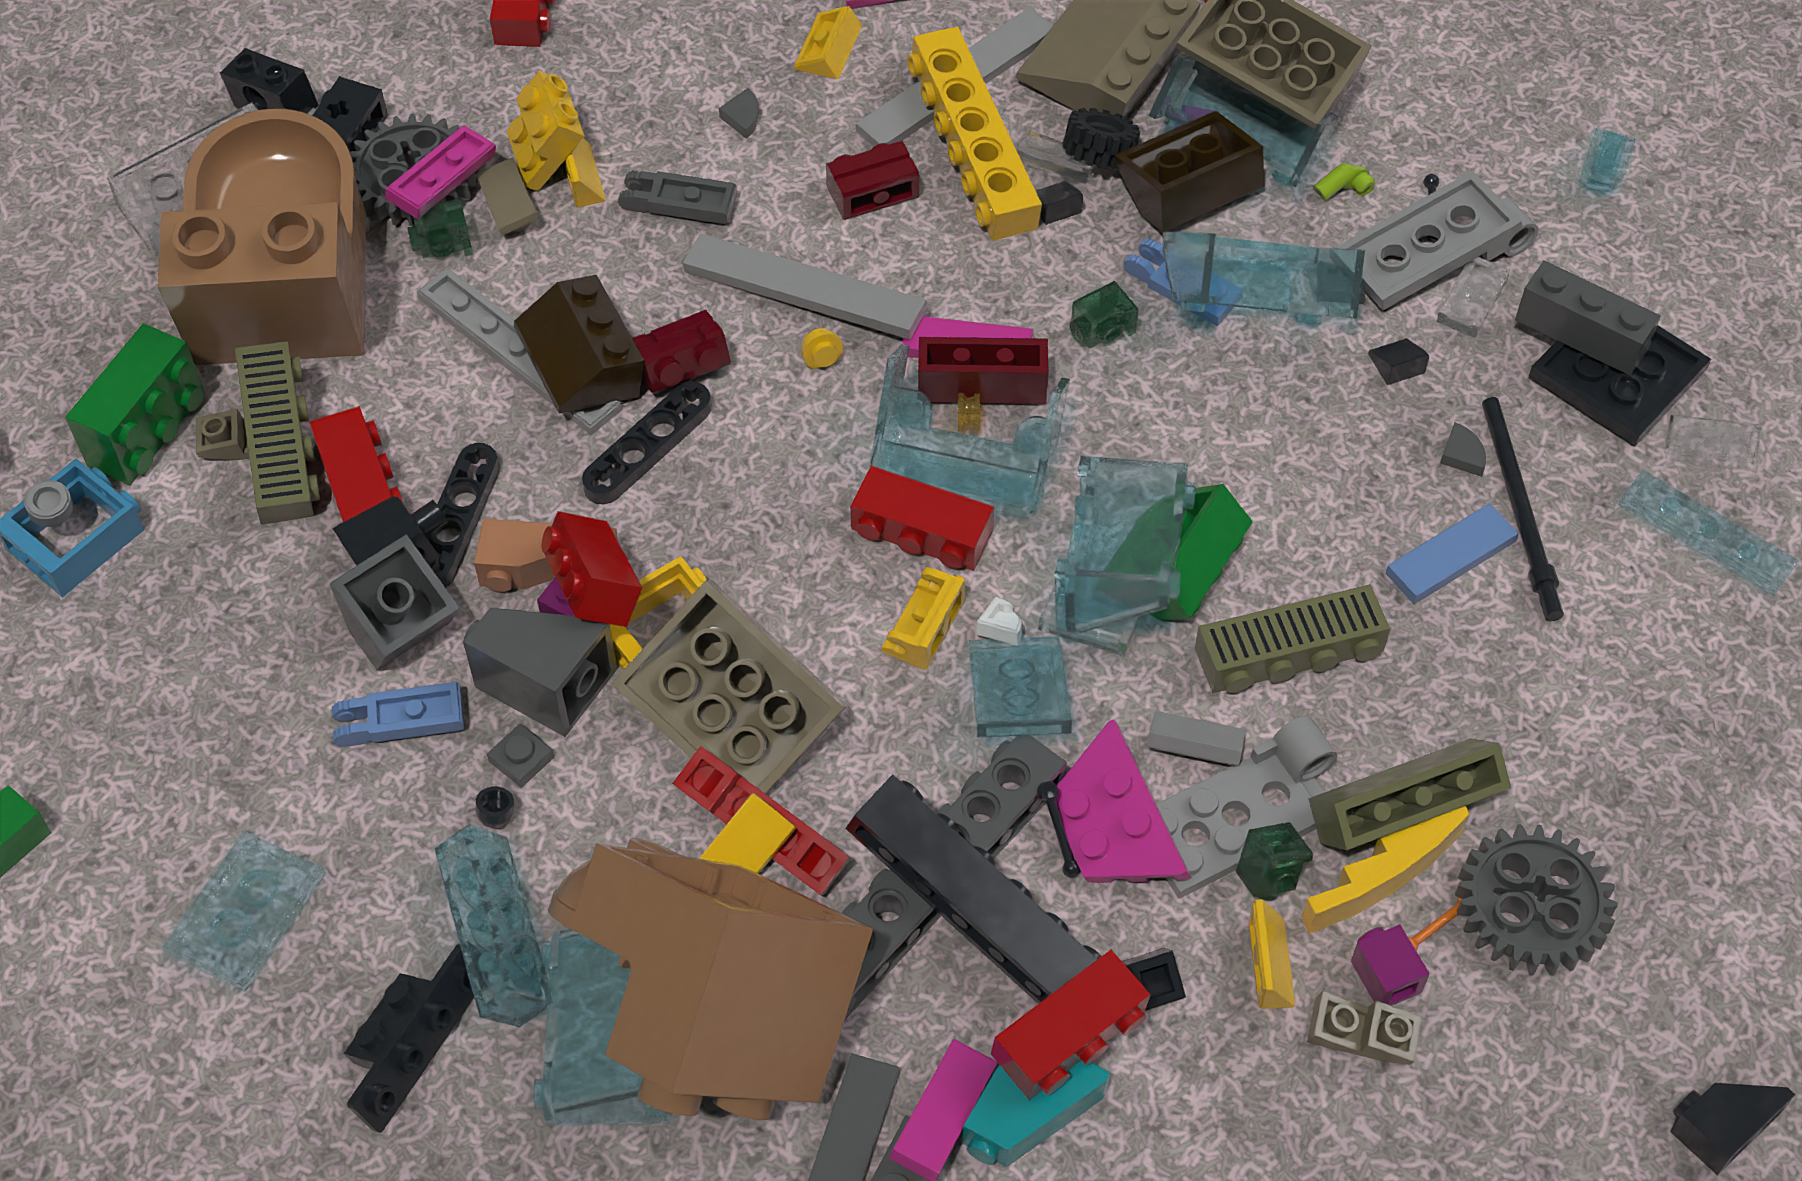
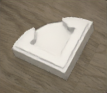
[976,597,1022,646]

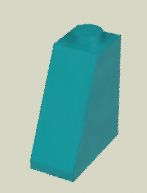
[962,1061,1111,1167]

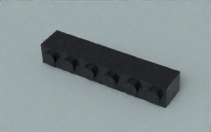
[845,774,1101,1004]

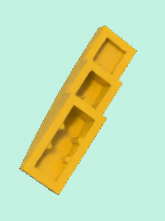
[1301,806,1470,934]

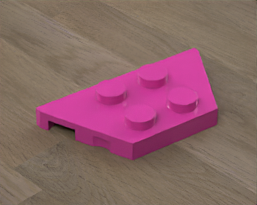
[1055,719,1191,883]

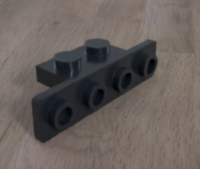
[343,943,490,1133]

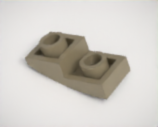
[477,157,539,236]
[196,409,250,460]
[1307,991,1422,1065]

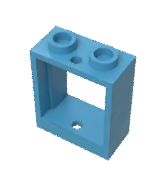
[0,459,144,598]

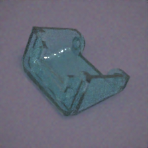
[1055,456,1196,635]
[533,927,668,1126]

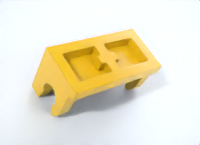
[882,567,966,670]

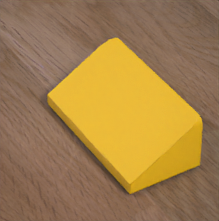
[794,6,862,79]
[563,138,606,207]
[699,793,796,874]
[1248,899,1295,1009]

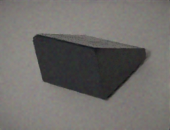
[1035,181,1083,225]
[1368,338,1429,385]
[1122,948,1186,1011]

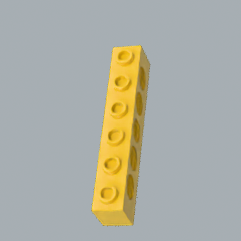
[907,26,1042,241]

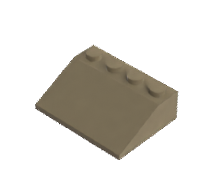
[1015,0,1201,120]
[1175,0,1372,130]
[611,580,848,794]

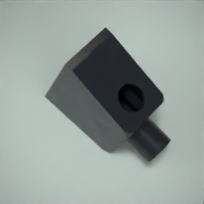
[333,496,448,566]

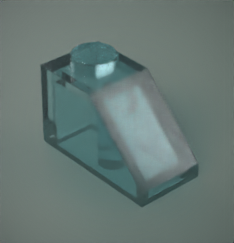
[1580,127,1636,192]

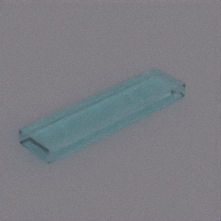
[1618,470,1799,596]

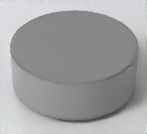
[24,480,73,527]

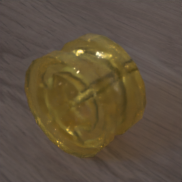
[958,393,980,432]

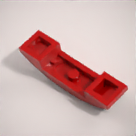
[672,746,851,896]

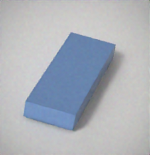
[1385,503,1519,604]

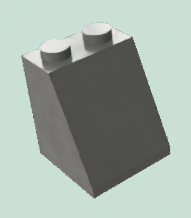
[463,607,617,737]

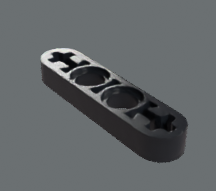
[582,381,712,505]
[427,443,500,588]

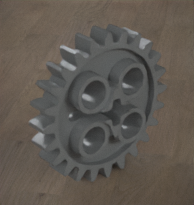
[349,114,479,226]
[1455,824,1618,975]

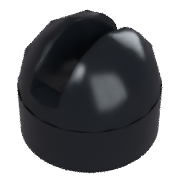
[475,786,514,828]

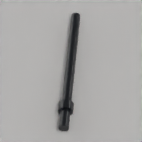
[1482,397,1564,621]

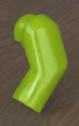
[1313,163,1375,201]

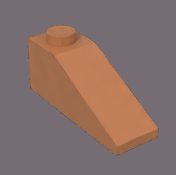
[474,519,618,592]

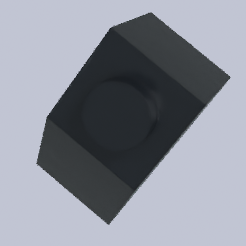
[1670,1083,1796,1176]

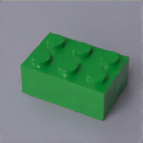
[65,323,205,486]

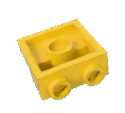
[506,71,585,191]

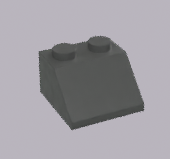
[330,534,460,670]

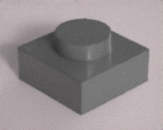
[487,723,554,788]

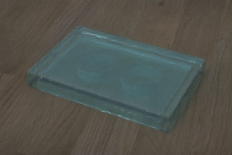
[968,636,1072,738]
[162,830,326,993]

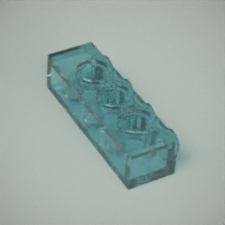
[434,824,555,1027]

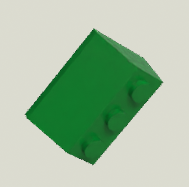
[1099,484,1253,621]

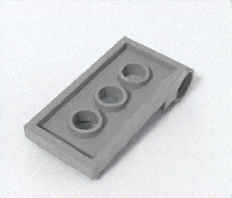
[1335,170,1538,310]
[1157,716,1337,899]

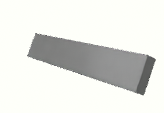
[856,7,1053,147]
[682,233,927,340]
[417,267,622,436]

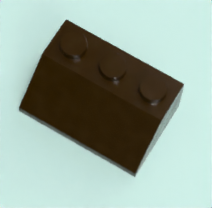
[1115,111,1264,233]
[514,275,644,414]

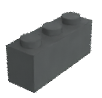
[1515,260,1661,376]

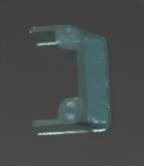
[1149,53,1339,187]
[1162,232,1365,324]
[870,344,1070,516]

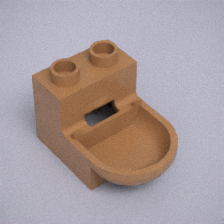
[158,109,366,365]
[548,838,873,1120]

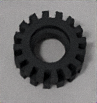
[1062,108,1141,170]

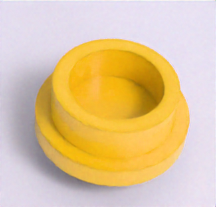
[801,328,843,369]

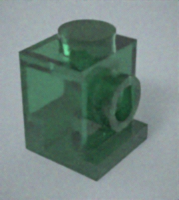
[407,199,473,259]
[1069,281,1139,349]
[1236,822,1314,901]

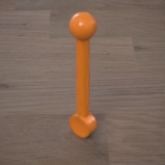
[1408,897,1462,951]

